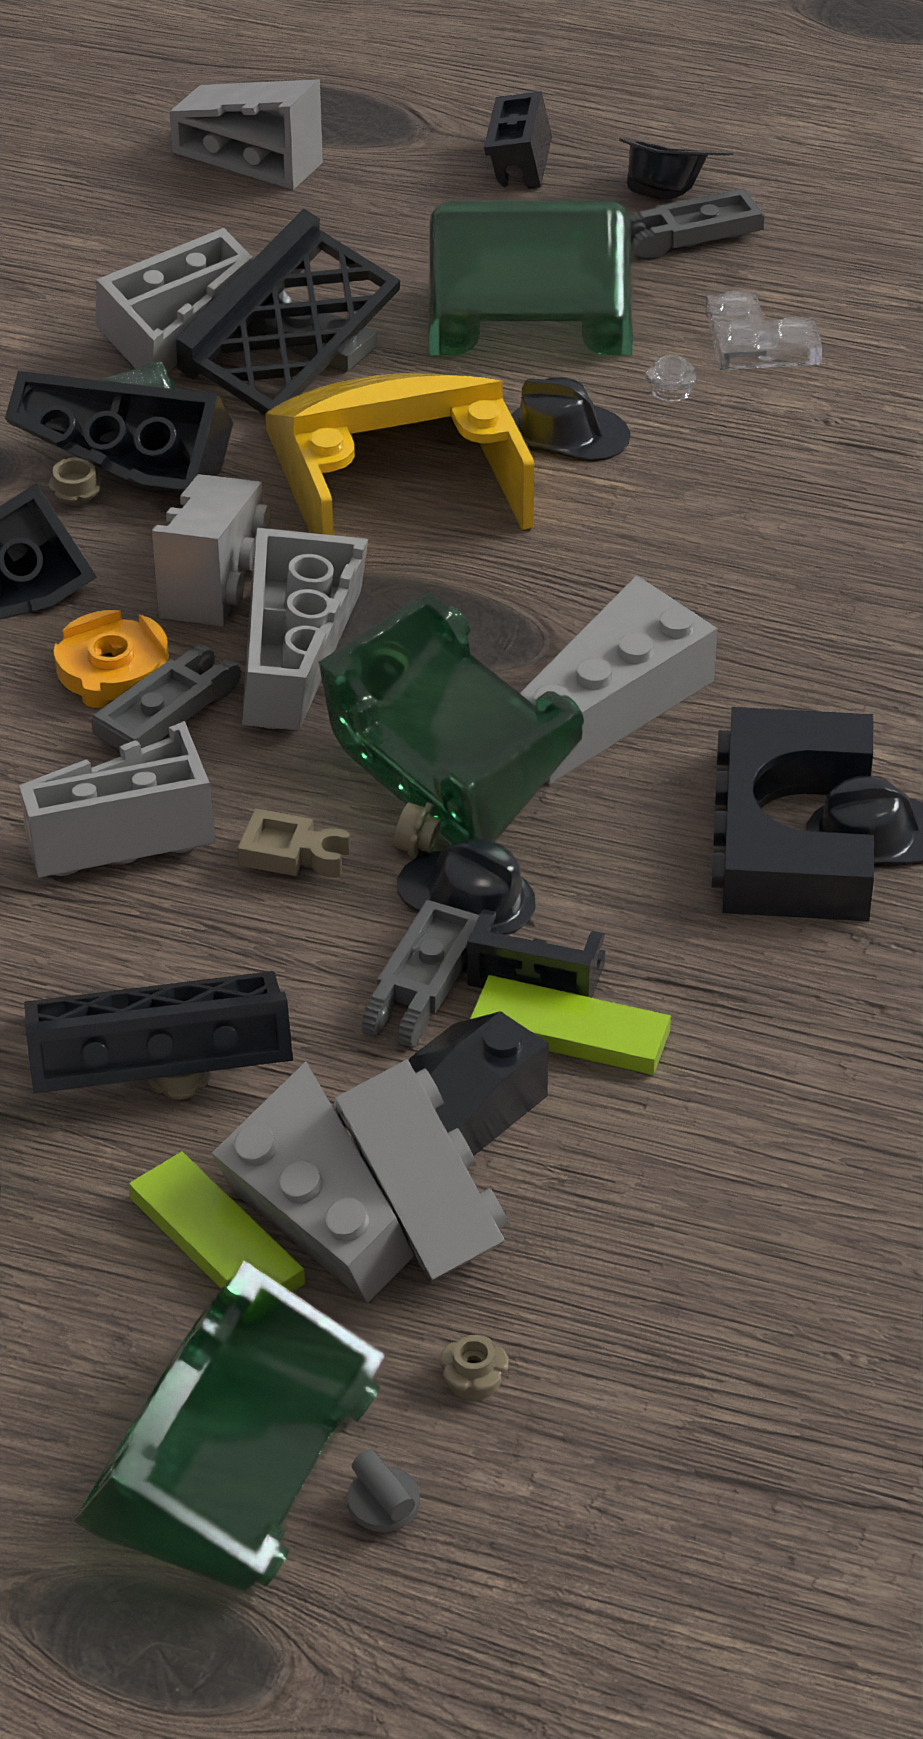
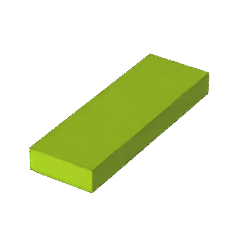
[470,975,671,1075]
[128,1151,305,1318]

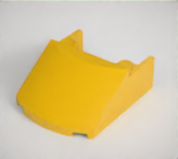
[265,373,534,535]

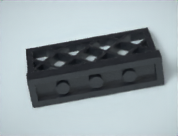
[176,208,400,416]
[24,971,293,1094]

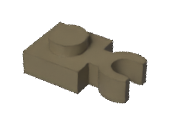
[237,808,351,877]

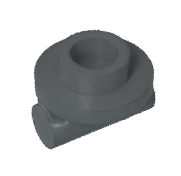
[347,1449,420,1532]

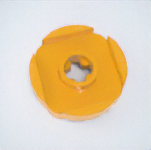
[53,610,169,708]

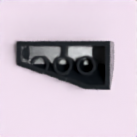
[5,371,234,494]
[0,483,97,620]
[354,1011,549,1180]

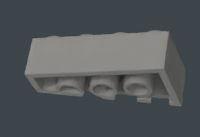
[242,528,368,730]
[509,575,718,785]

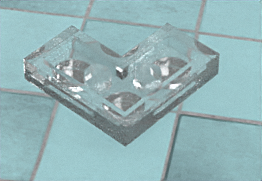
[706,291,823,370]

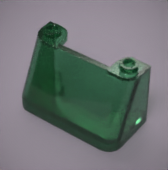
[429,201,633,355]
[318,591,584,844]
[74,1261,385,1591]

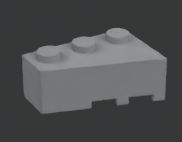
[170,79,323,190]
[95,228,252,386]
[152,474,271,627]
[19,721,216,878]
[334,1059,509,1283]
[212,1061,414,1303]

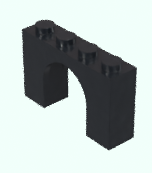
[711,707,874,921]

